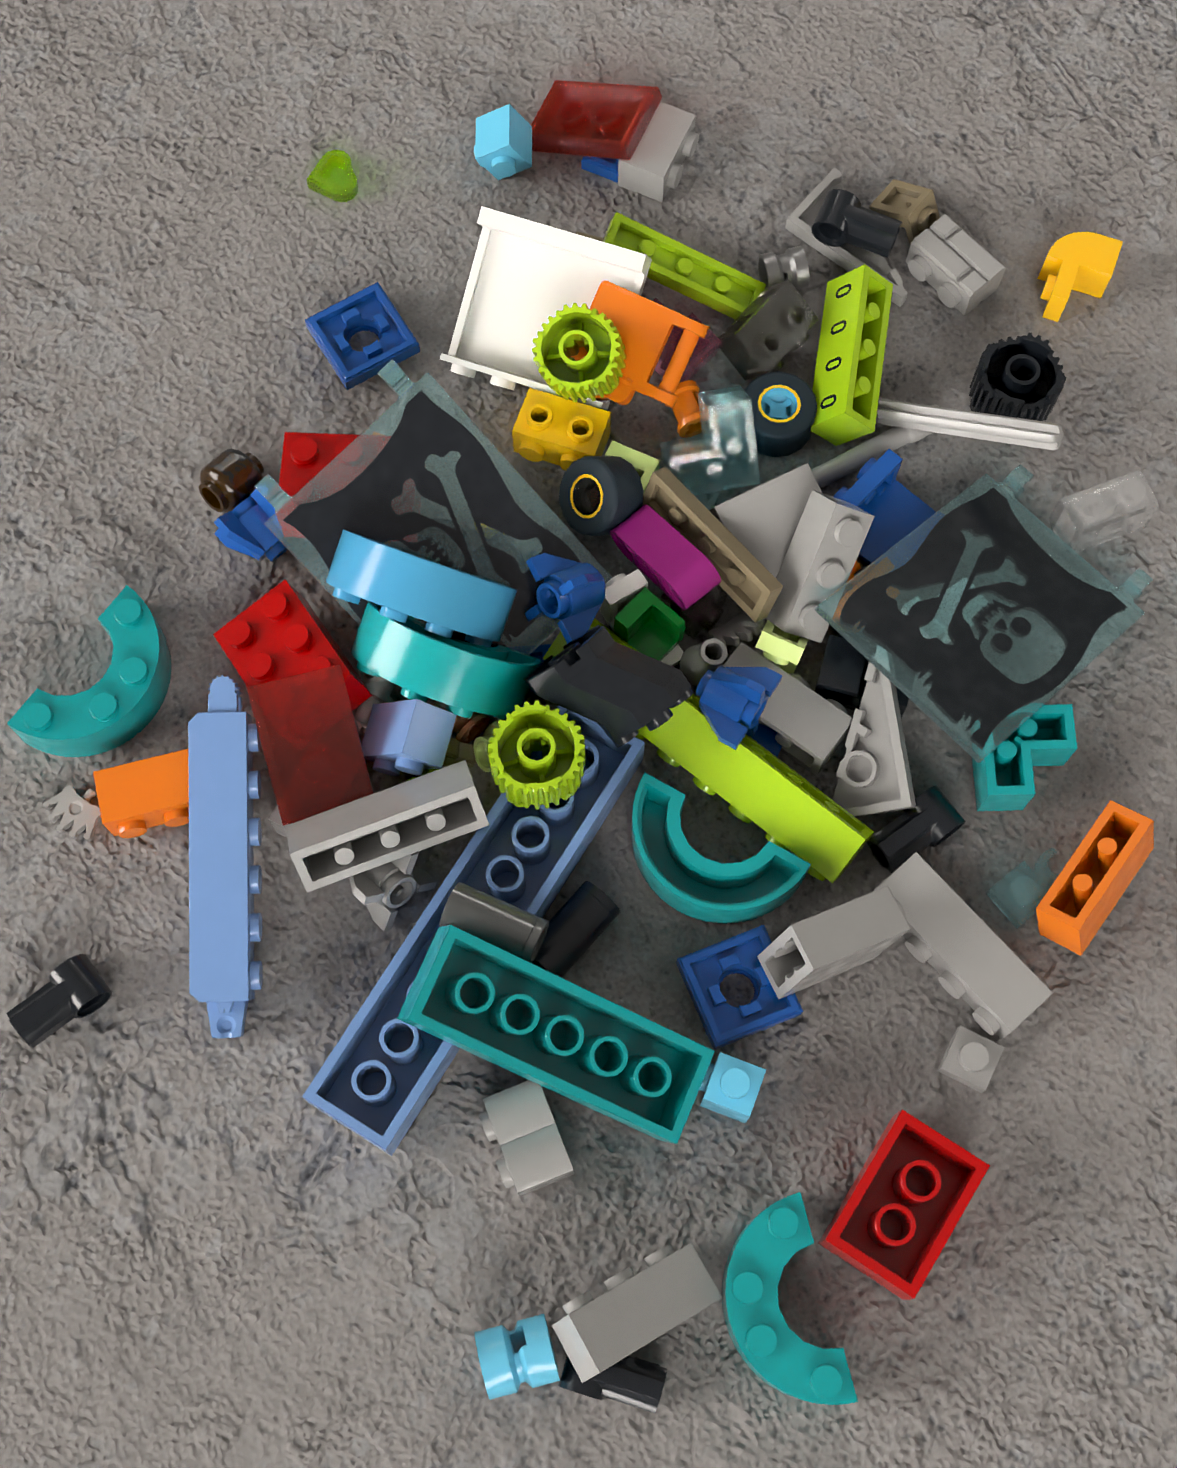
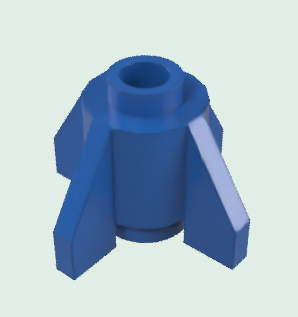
[214,479,291,562]
[524,553,606,644]
[696,665,782,750]

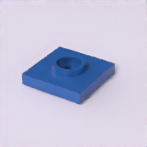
[305,282,420,390]
[676,925,803,1050]

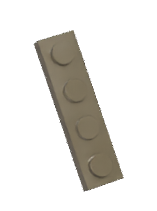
[643,467,783,622]

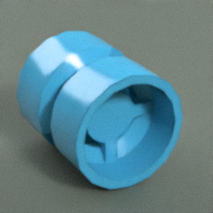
[474,1314,560,1400]

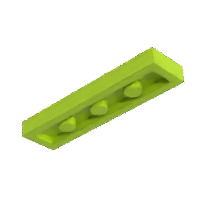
[603,212,766,326]

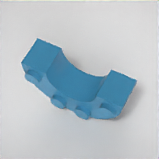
[326,529,517,647]

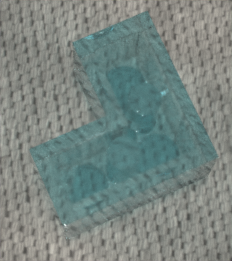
[660,385,760,496]

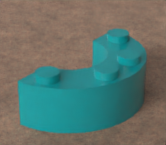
[7,585,172,757]
[351,601,541,720]
[631,772,811,924]
[721,1192,858,1405]

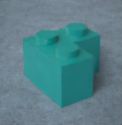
[968,704,1077,811]

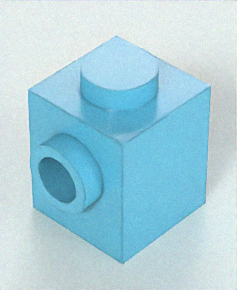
[474,104,532,180]
[699,1052,766,1123]

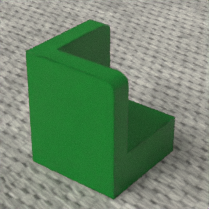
[614,587,685,661]

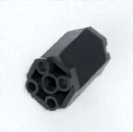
[524,625,693,747]

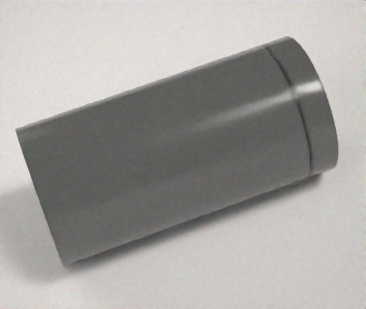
[439,882,549,963]

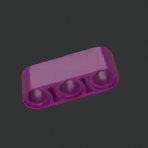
[610,504,721,610]

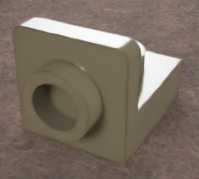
[869,179,940,244]

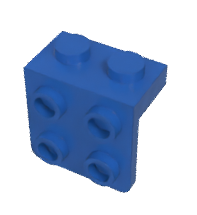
[833,449,943,572]

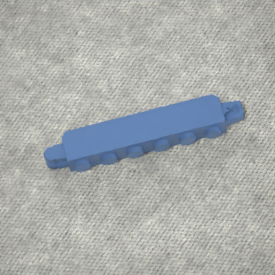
[188,675,263,1038]

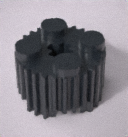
[969,332,1066,421]

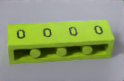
[811,264,893,446]

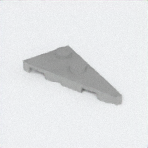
[785,167,908,307]
[832,646,916,818]

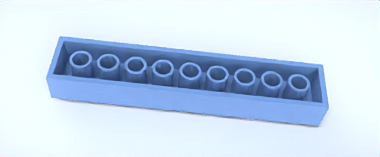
[302,706,645,1156]

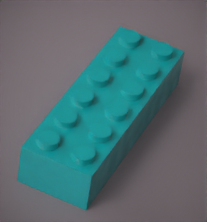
[397,925,715,1144]

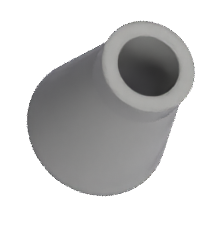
[680,638,727,686]

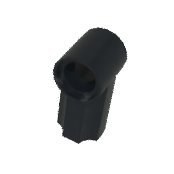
[811,189,902,258]
[867,785,966,873]
[6,954,112,1048]
[558,1356,668,1414]

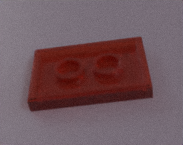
[531,80,663,160]
[247,664,374,826]

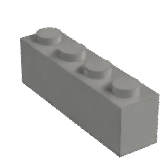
[286,760,489,893]
[874,852,1053,1040]

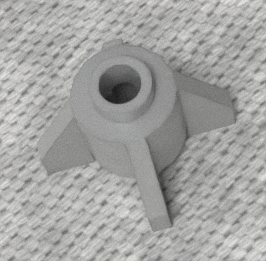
[350,852,437,932]

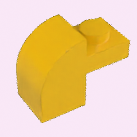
[1037,232,1123,322]

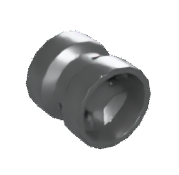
[758,246,810,296]

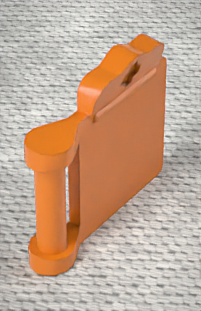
[571,281,709,408]

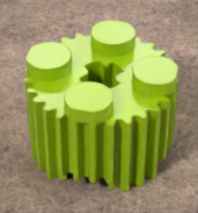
[532,303,626,403]
[487,700,585,810]

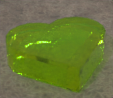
[306,150,358,202]

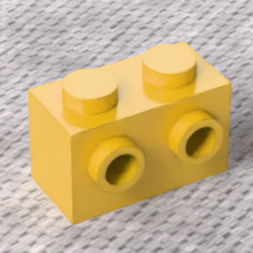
[512,387,611,471]

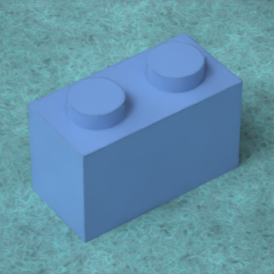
[358,699,457,776]

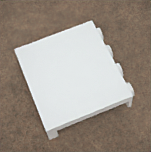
[440,206,652,410]

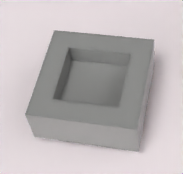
[938,1025,1005,1093]

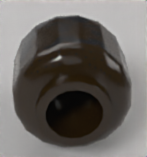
[199,449,264,513]

